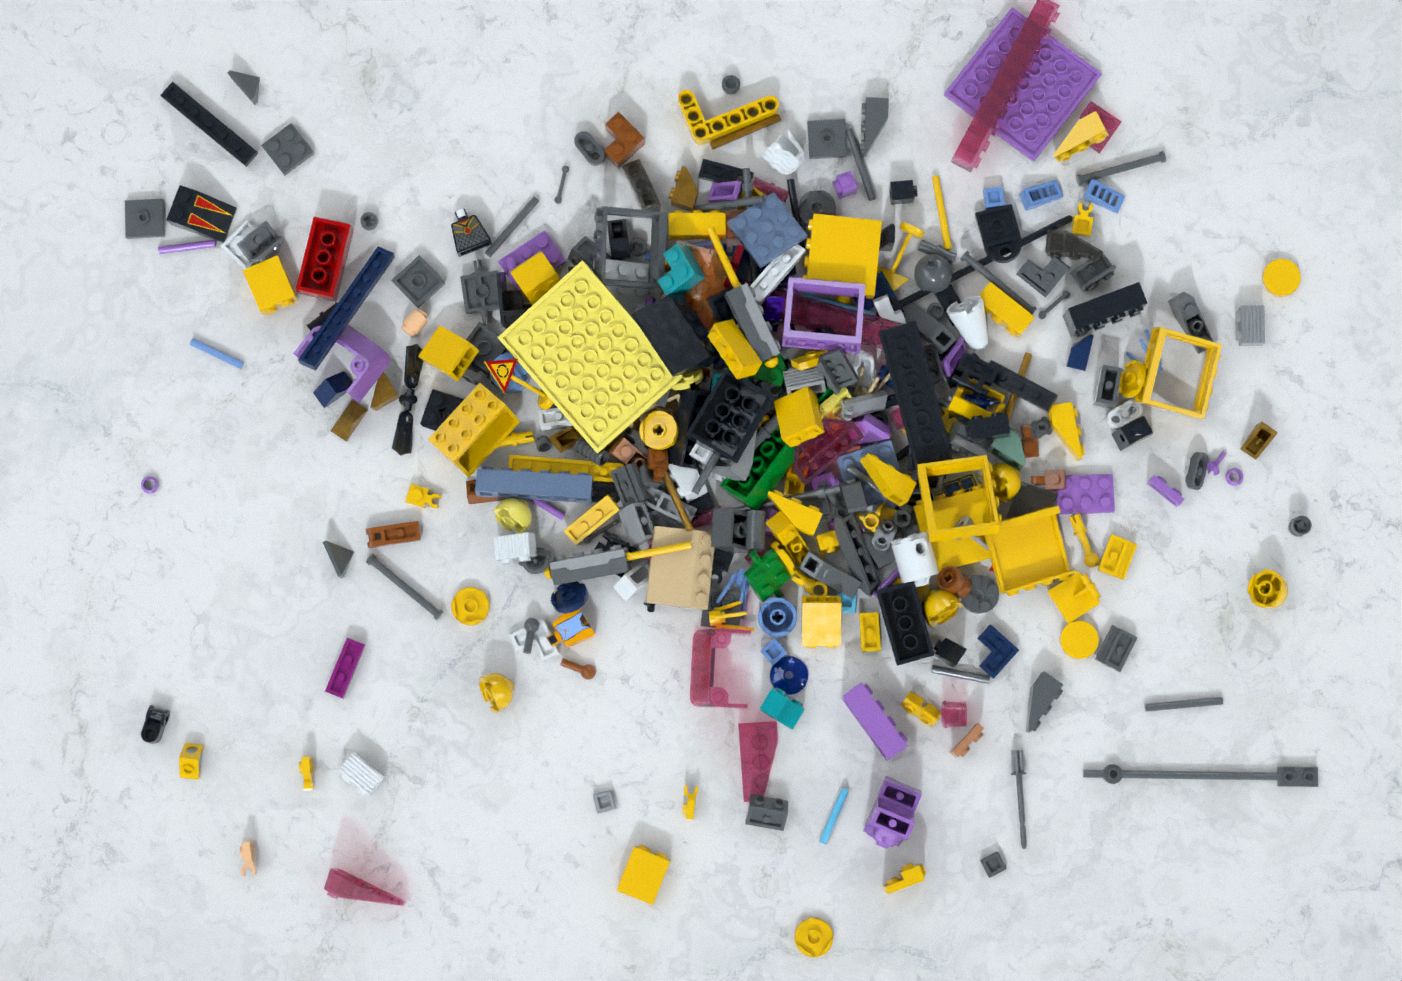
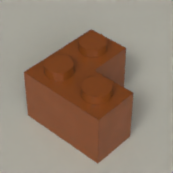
[604,111,645,169]

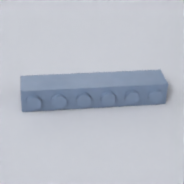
[475,467,593,503]

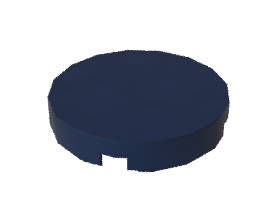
[550,581,589,613]

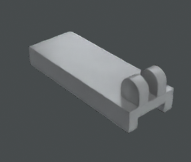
[838,390,888,421]

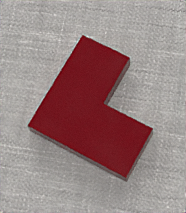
[723,244,744,288]

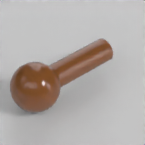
[560,658,596,680]

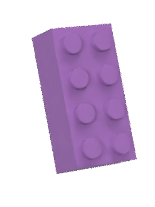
[841,682,908,761]

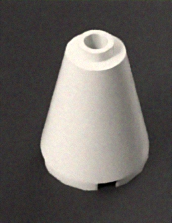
[947,296,988,351]

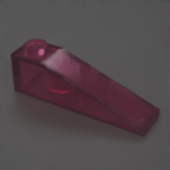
[738,721,778,802]
[324,867,407,906]

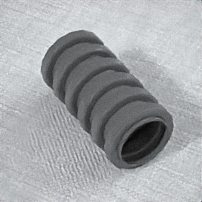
[574,437,609,466]

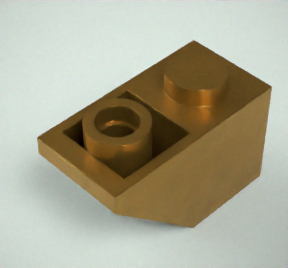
[668,166,698,212]

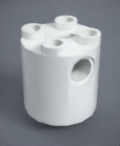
[891,531,939,587]

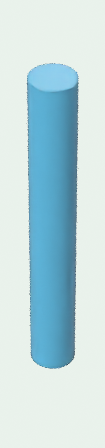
[819,788,849,844]

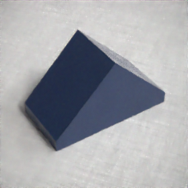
[313,371,353,408]

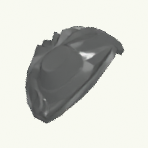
[518,547,551,574]

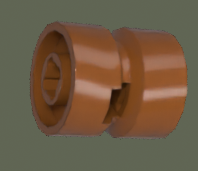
[937,566,972,599]

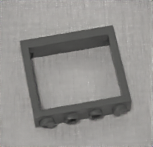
[593,206,667,290]

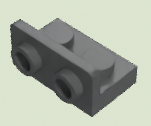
[568,236,612,271]
[745,794,788,831]

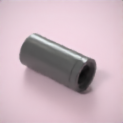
[745,510,766,551]

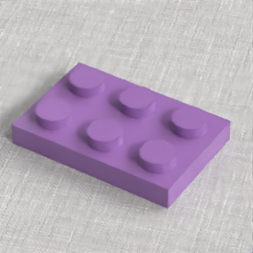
[498,230,566,293]
[1055,474,1115,515]

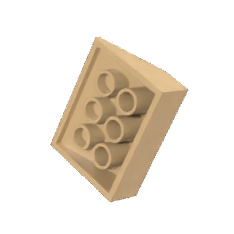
[645,526,714,610]

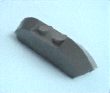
[834,508,881,597]

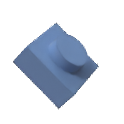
[983,187,1005,209]
[760,638,787,665]

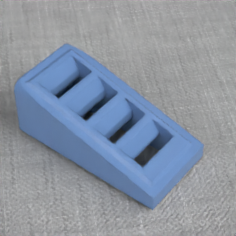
[1083,179,1125,214]
[1019,180,1063,211]

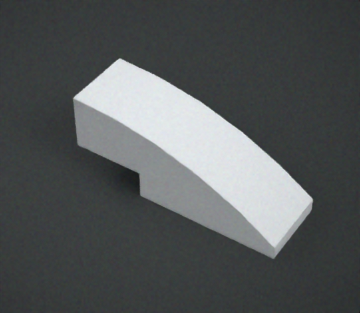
[873,294,906,328]

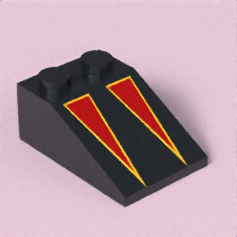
[166,185,237,243]

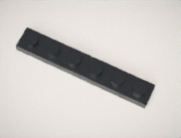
[160,81,258,167]

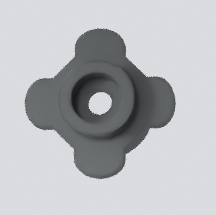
[1030,417,1053,439]

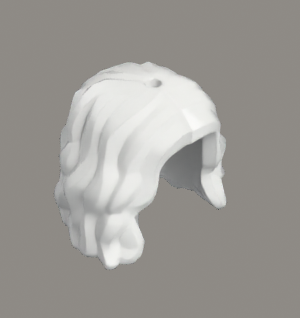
[761,129,805,175]
[845,349,877,389]

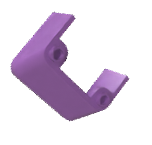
[293,325,391,403]

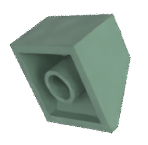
[987,426,1026,471]

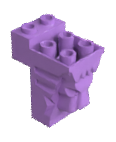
[863,776,922,849]

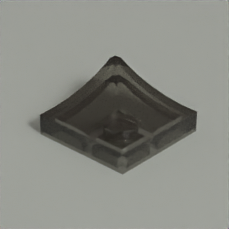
[1006,481,1058,518]

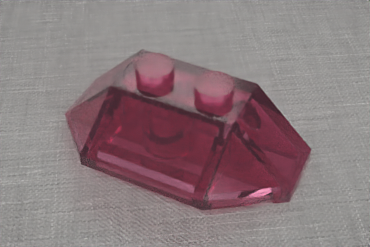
[793,418,864,485]

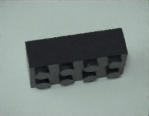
[1063,282,1148,338]
[875,581,934,666]

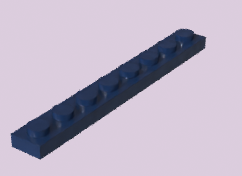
[298,246,395,371]

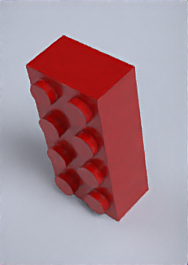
[296,217,354,302]

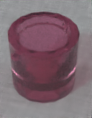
[941,700,967,728]

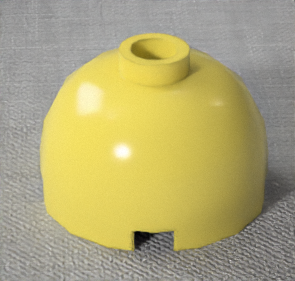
[493,498,532,534]

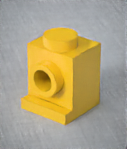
[815,530,840,556]

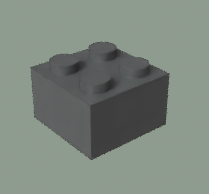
[711,507,752,554]

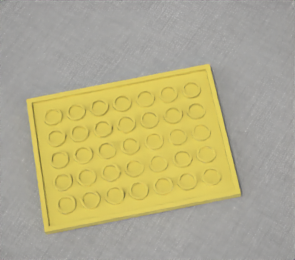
[497,261,684,453]

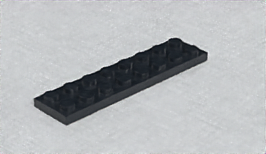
[878,320,953,477]

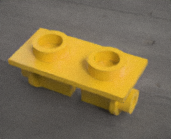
[900,691,942,727]

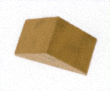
[370,372,399,411]
[1240,422,1278,460]

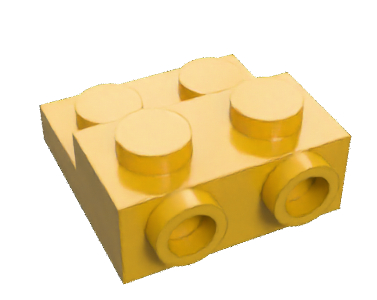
[883,862,927,894]

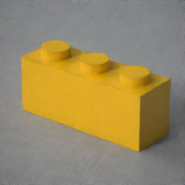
[669,210,726,240]
[979,282,1035,338]
[708,319,762,379]

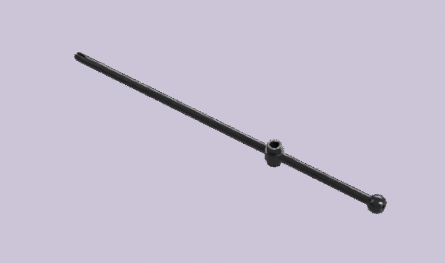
[836,215,1073,335]

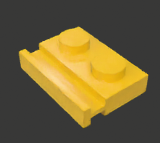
[1097,534,1138,580]

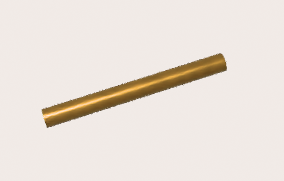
[710,114,781,150]
[1004,352,1032,421]
[662,471,694,532]

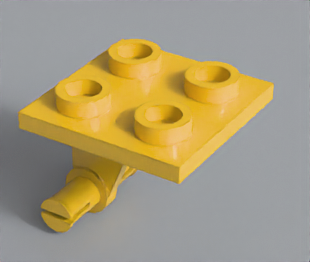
[1047,571,1101,624]

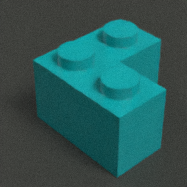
[657,243,705,296]
[759,688,805,730]

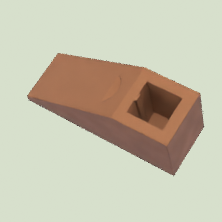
[605,436,648,474]

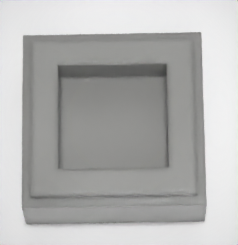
[593,790,617,814]

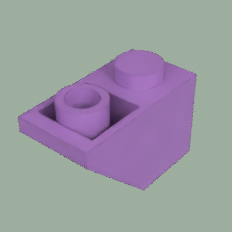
[847,414,892,445]

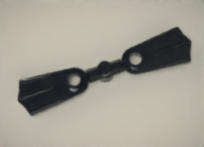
[392,344,424,456]

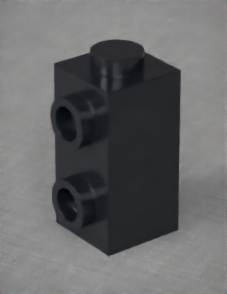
[965,412,1010,443]

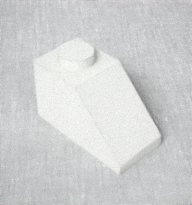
[613,560,650,601]

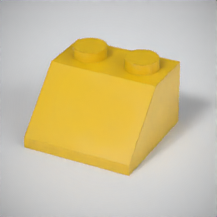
[510,251,561,306]

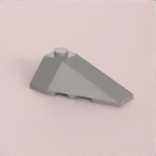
[711,430,757,481]

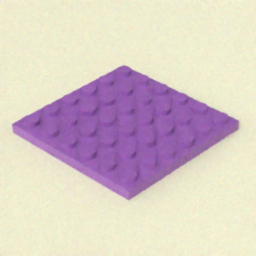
[944,7,1102,163]

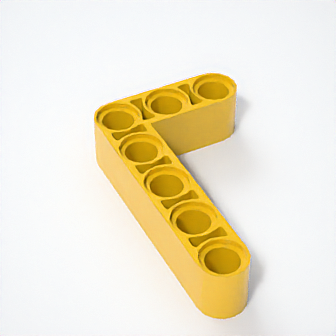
[678,90,779,145]

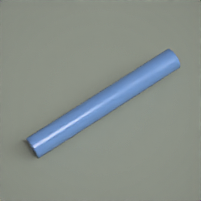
[190,338,244,369]

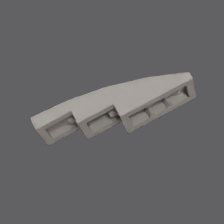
[639,485,697,523]

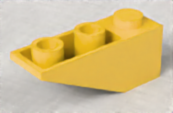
[1054,111,1109,162]
[1047,402,1085,461]
[860,453,917,506]
[767,490,823,537]
[765,511,810,568]

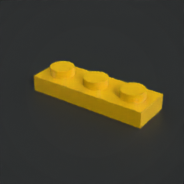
[564,494,620,545]

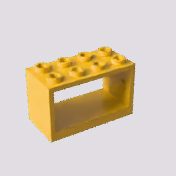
[427,383,520,478]

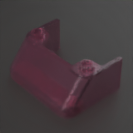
[690,629,751,710]

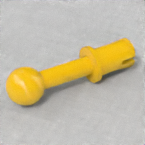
[1068,513,1099,568]

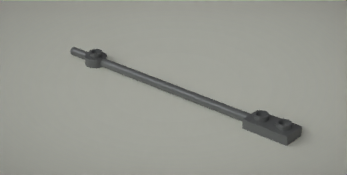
[1083,764,1318,787]

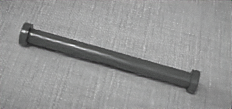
[1076,151,1166,186]
[960,251,1037,315]
[366,554,444,621]

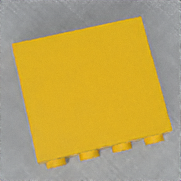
[803,214,882,299]
[912,484,991,571]
[985,505,1076,596]

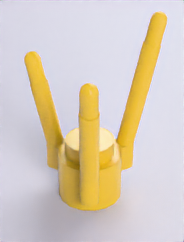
[855,501,886,532]
[709,601,755,632]

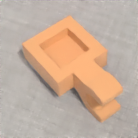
[240,841,257,876]

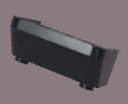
[496,266,575,329]

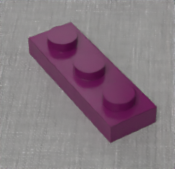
[325,638,366,699]

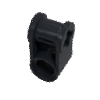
[141,705,170,744]

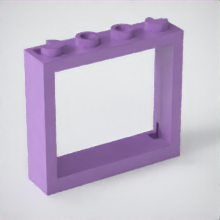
[782,277,865,354]

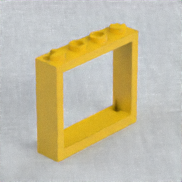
[1134,327,1222,419]
[917,455,1003,543]

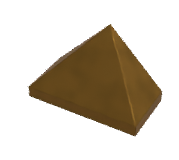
[331,400,368,442]
[549,426,583,453]

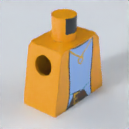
[546,609,595,648]

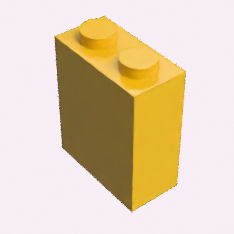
[242,255,298,315]
[418,325,479,382]
[774,386,825,447]
[801,596,842,648]
[616,844,670,905]

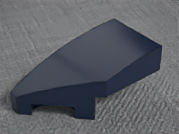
[1066,334,1094,371]

